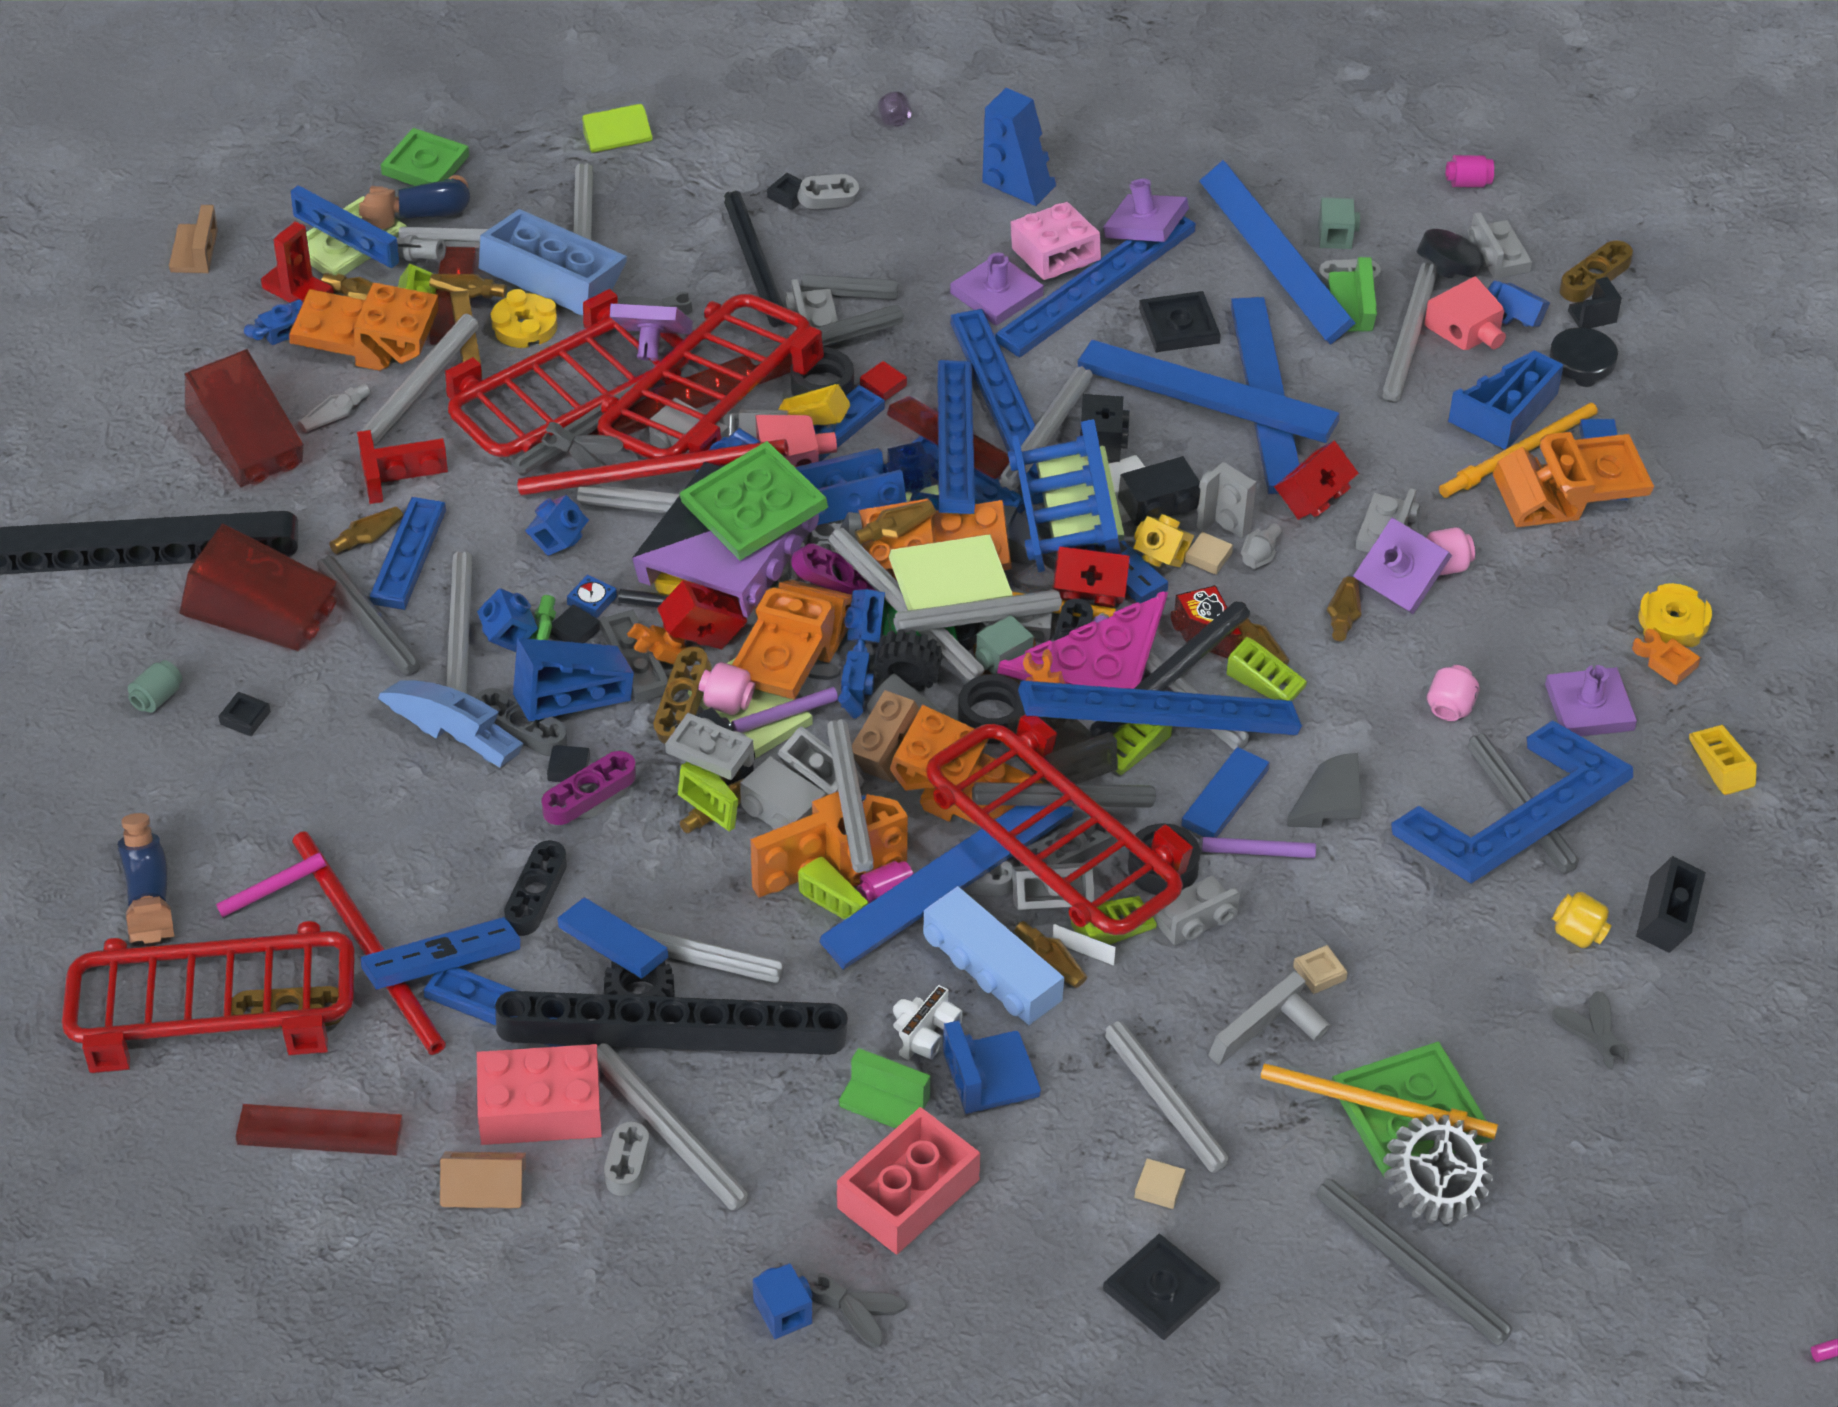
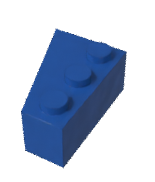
[982,88,1057,206]
[1448,350,1564,449]
[513,638,634,721]

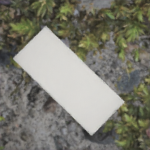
[1053,924,1116,965]

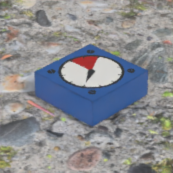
[567,575,617,618]

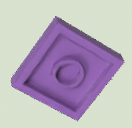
[1103,178,1189,242]
[950,253,1044,326]
[610,304,693,361]
[1353,517,1452,614]
[1545,665,1637,736]

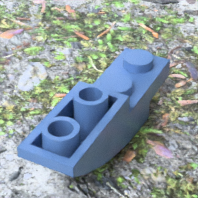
[378,680,524,768]

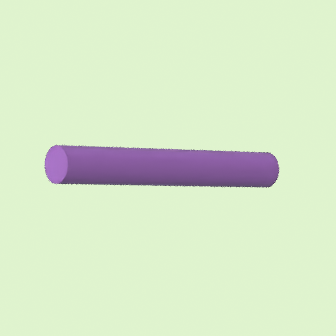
[732,687,838,733]
[1202,837,1316,858]

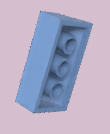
[479,209,627,315]

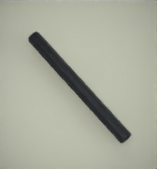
[724,190,786,327]
[1090,601,1250,742]

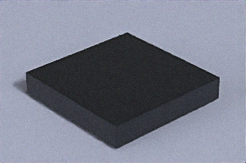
[1139,291,1221,353]
[1103,1233,1220,1340]

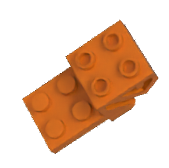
[289,282,438,371]
[1492,432,1654,527]
[859,499,1012,581]
[732,580,852,700]
[890,705,1049,826]
[750,791,908,898]

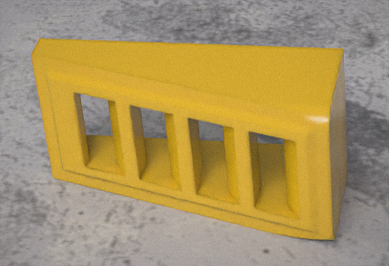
[778,384,850,425]
[1689,725,1757,795]

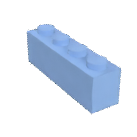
[923,886,1064,1025]

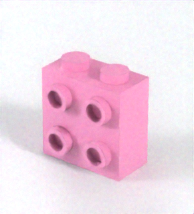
[1011,202,1101,280]

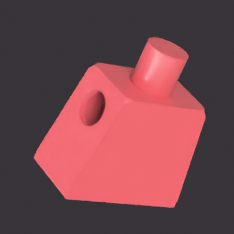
[1424,276,1506,350]
[755,415,837,467]

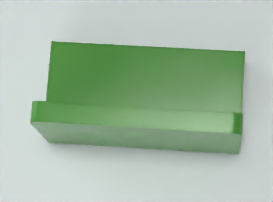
[1328,257,1377,332]
[839,1048,930,1129]

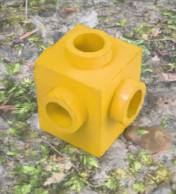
[1133,514,1195,567]

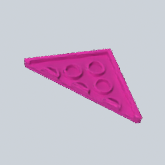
[997,591,1168,689]

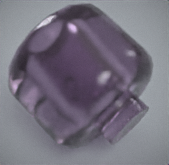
[878,91,912,127]

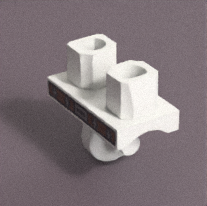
[893,985,962,1060]

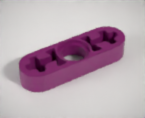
[791,544,876,595]
[541,751,636,825]

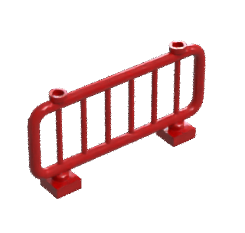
[445,289,691,457]
[597,294,824,459]
[926,714,1193,935]
[62,921,355,1073]

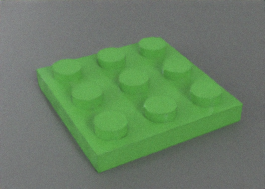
[679,441,828,560]
[1332,1041,1492,1177]

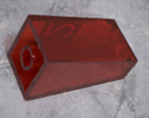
[184,349,304,488]
[179,523,338,651]

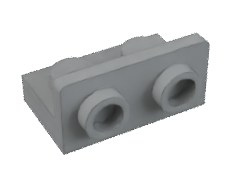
[1468,212,1532,278]
[786,279,841,344]
[1197,462,1256,538]
[1355,488,1420,553]
[665,713,754,780]
[1153,875,1240,946]

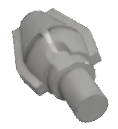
[1241,523,1282,569]

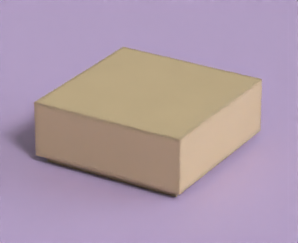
[1185,532,1233,575]
[1293,945,1348,994]
[1135,1158,1186,1209]

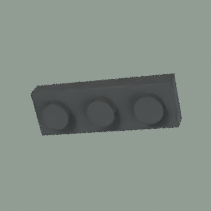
[600,609,668,703]

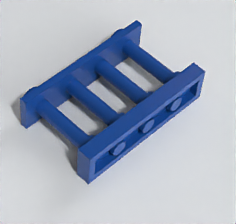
[1008,419,1122,573]
[795,448,907,525]

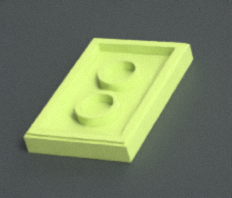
[306,196,407,276]
[1036,446,1124,545]
[888,534,1013,611]
[688,659,813,759]

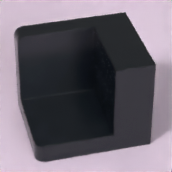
[1568,277,1622,328]

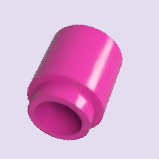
[1445,155,1494,188]
[857,861,914,904]

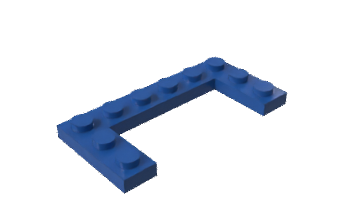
[1391,721,1633,884]

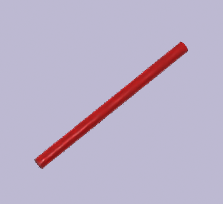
[517,439,789,495]
[292,831,446,1055]

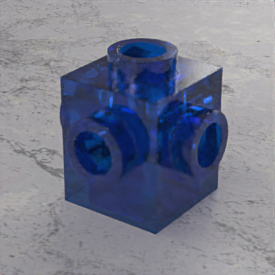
[883,441,935,493]

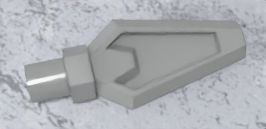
[298,383,371,432]

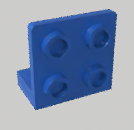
[943,1020,1041,1114]

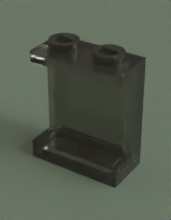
[1008,714,1118,784]

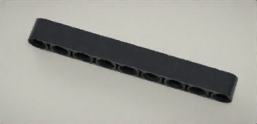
[0,511,298,575]
[495,991,848,1055]

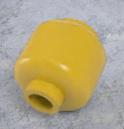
[1551,892,1612,948]

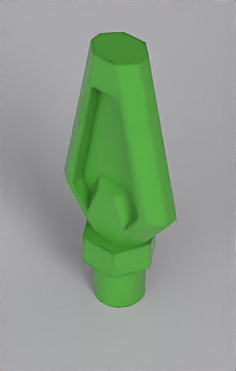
[531,595,556,640]

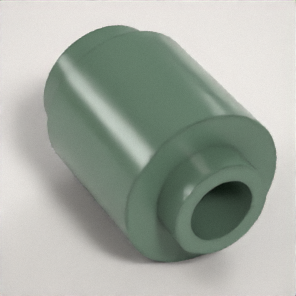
[128,660,182,713]

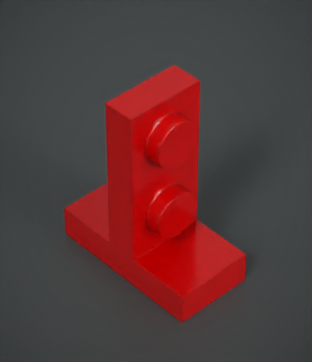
[261,221,334,303]
[357,430,448,504]

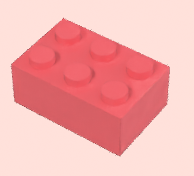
[477,1044,602,1145]
[837,1107,980,1255]

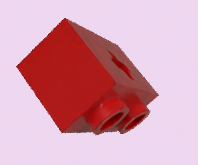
[1274,440,1359,520]
[1052,546,1130,608]
[657,580,748,650]

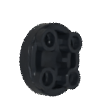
[1417,229,1484,278]
[1549,327,1618,387]

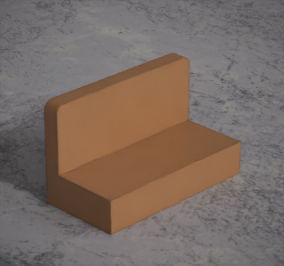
[169,205,218,273]
[440,1151,526,1208]

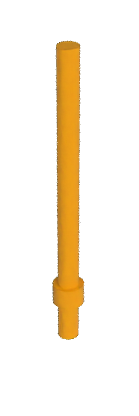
[1439,402,1598,498]
[1261,1063,1498,1140]

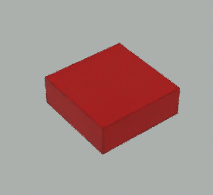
[860,361,907,401]

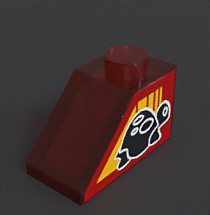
[1171,585,1243,659]

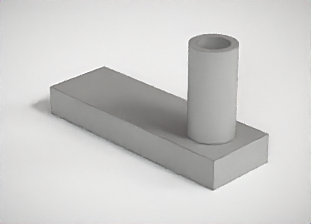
[1208,971,1331,1066]

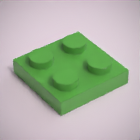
[380,128,469,186]

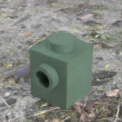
[1318,198,1360,249]
[975,615,1034,676]

